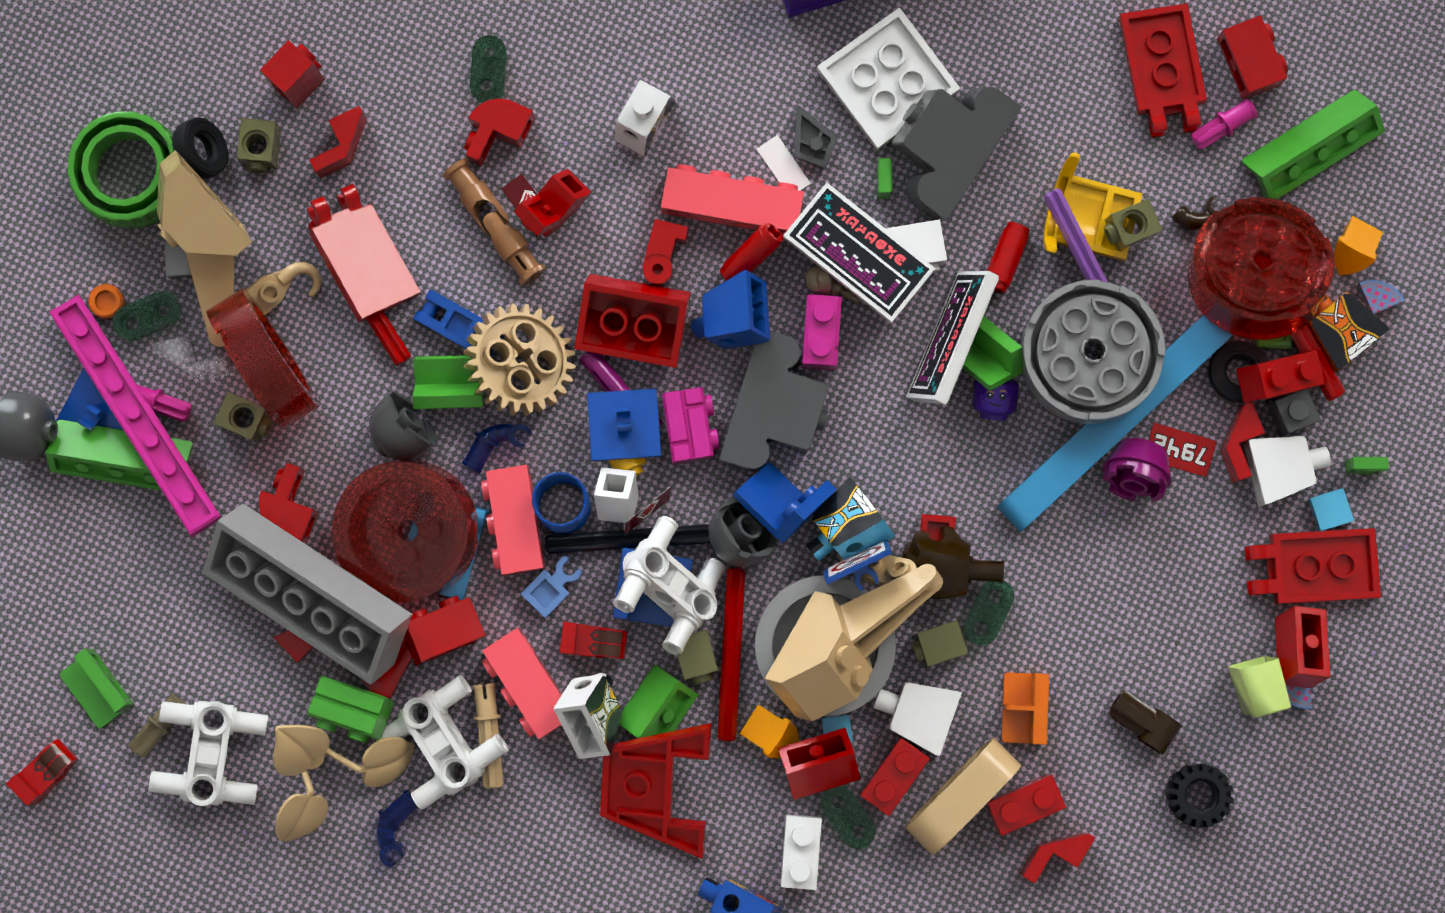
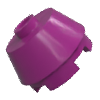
[1103,438,1171,502]

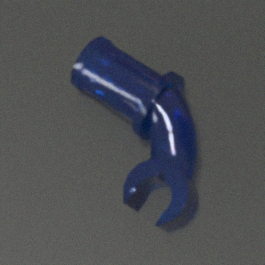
[462,423,532,473]
[377,789,418,867]

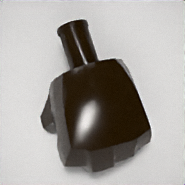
[902,526,1004,599]

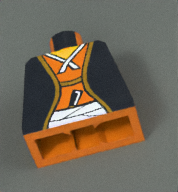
[1304,287,1389,372]

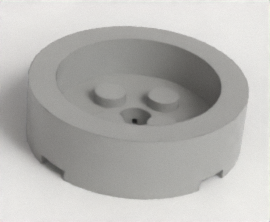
[1020,280,1165,424]
[755,575,896,717]

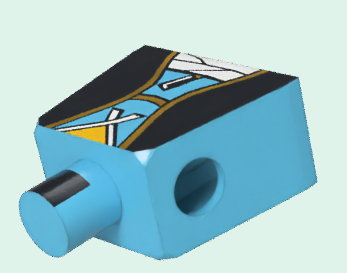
[806,477,896,561]

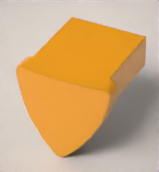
[1334,216,1383,276]
[740,704,799,759]

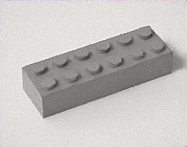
[202,503,413,685]

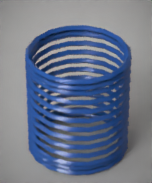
[532,472,591,534]

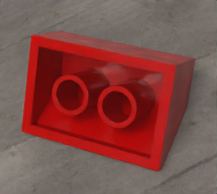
[574,274,691,368]

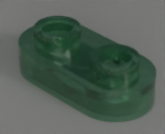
[470,35,507,104]
[112,291,181,341]
[963,580,1014,646]
[820,785,876,849]

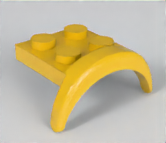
[1043,153,1143,261]

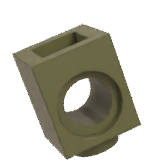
[237,118,281,173]
[1104,199,1163,251]
[214,392,273,443]
[911,620,968,667]
[678,630,718,685]

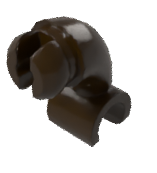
[1172,195,1227,230]

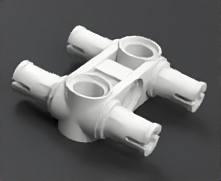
[613,516,726,655]
[376,675,509,810]
[148,701,268,806]

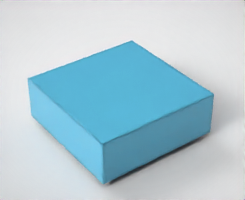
[1308,488,1354,531]

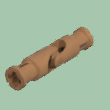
[442,158,546,286]

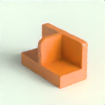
[1001,672,1050,745]

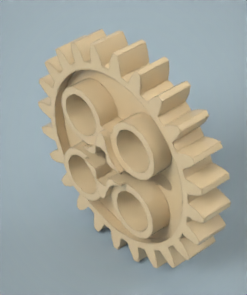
[463,303,576,416]

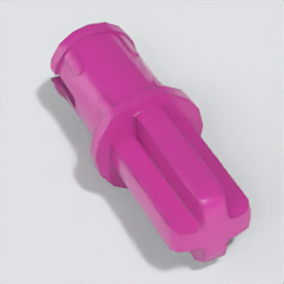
[1191,99,1258,149]
[137,384,192,422]

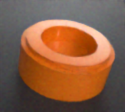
[88,284,125,320]

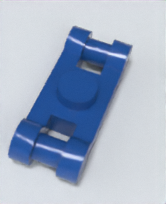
[413,289,504,358]

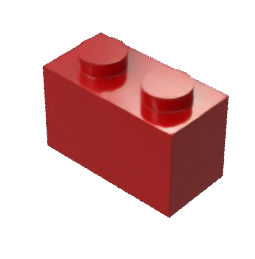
[1217,15,1288,100]
[260,40,325,109]
[1236,350,1325,402]
[404,595,486,666]
[1275,606,1330,688]
[778,728,861,800]
[859,737,930,816]
[985,774,1067,836]

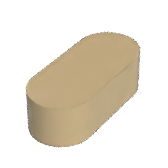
[904,737,1021,855]

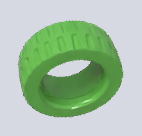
[67,111,174,230]

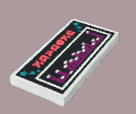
[783,182,936,324]
[906,271,999,405]

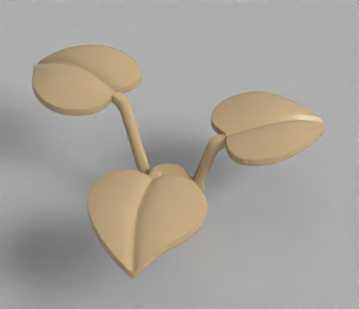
[273,725,414,842]

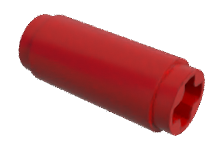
[987,221,1030,294]
[720,223,783,281]

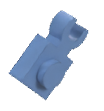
[521,556,583,618]

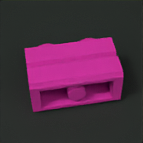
[801,294,842,371]
[662,387,720,465]

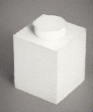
[594,467,639,523]

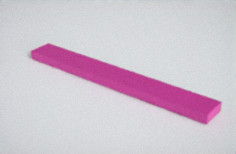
[49,294,221,538]

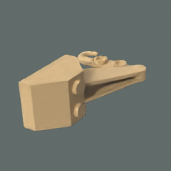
[157,150,322,347]
[765,555,943,721]

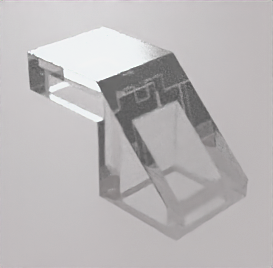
[152,336,234,381]

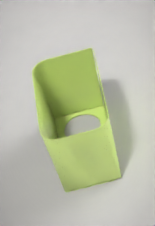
[1228,656,1291,717]

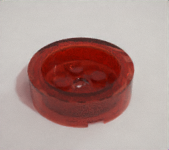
[1187,197,1334,340]
[206,288,320,430]
[332,461,478,602]

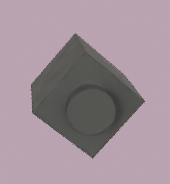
[1267,388,1321,437]

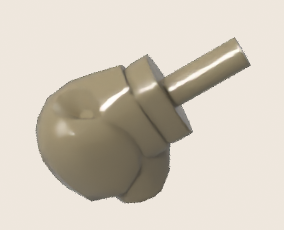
[805,265,860,304]

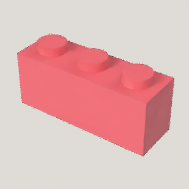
[481,465,546,576]
[481,628,562,739]

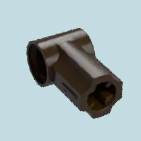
[1107,690,1182,755]

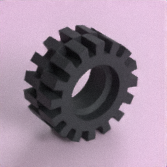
[1166,763,1234,828]

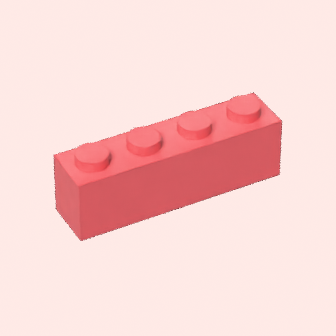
[661,164,804,235]

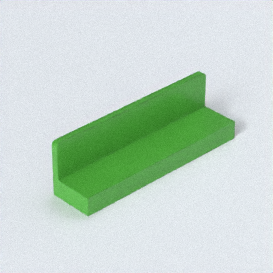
[1242,90,1385,203]
[46,420,193,491]

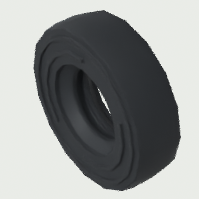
[172,117,229,180]
[1208,340,1269,403]

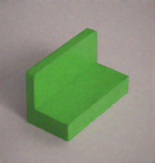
[962,316,1023,390]
[412,355,485,409]
[60,648,134,728]
[619,665,699,738]

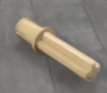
[473,683,504,789]

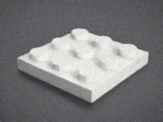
[817,7,961,151]

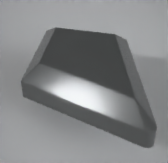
[794,106,838,170]

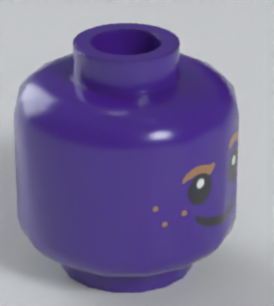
[972,379,1019,421]

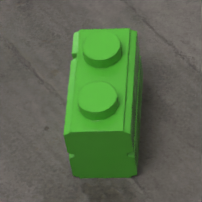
[307,676,394,744]

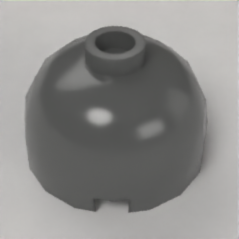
[0,391,58,461]
[369,392,438,461]
[708,496,778,567]

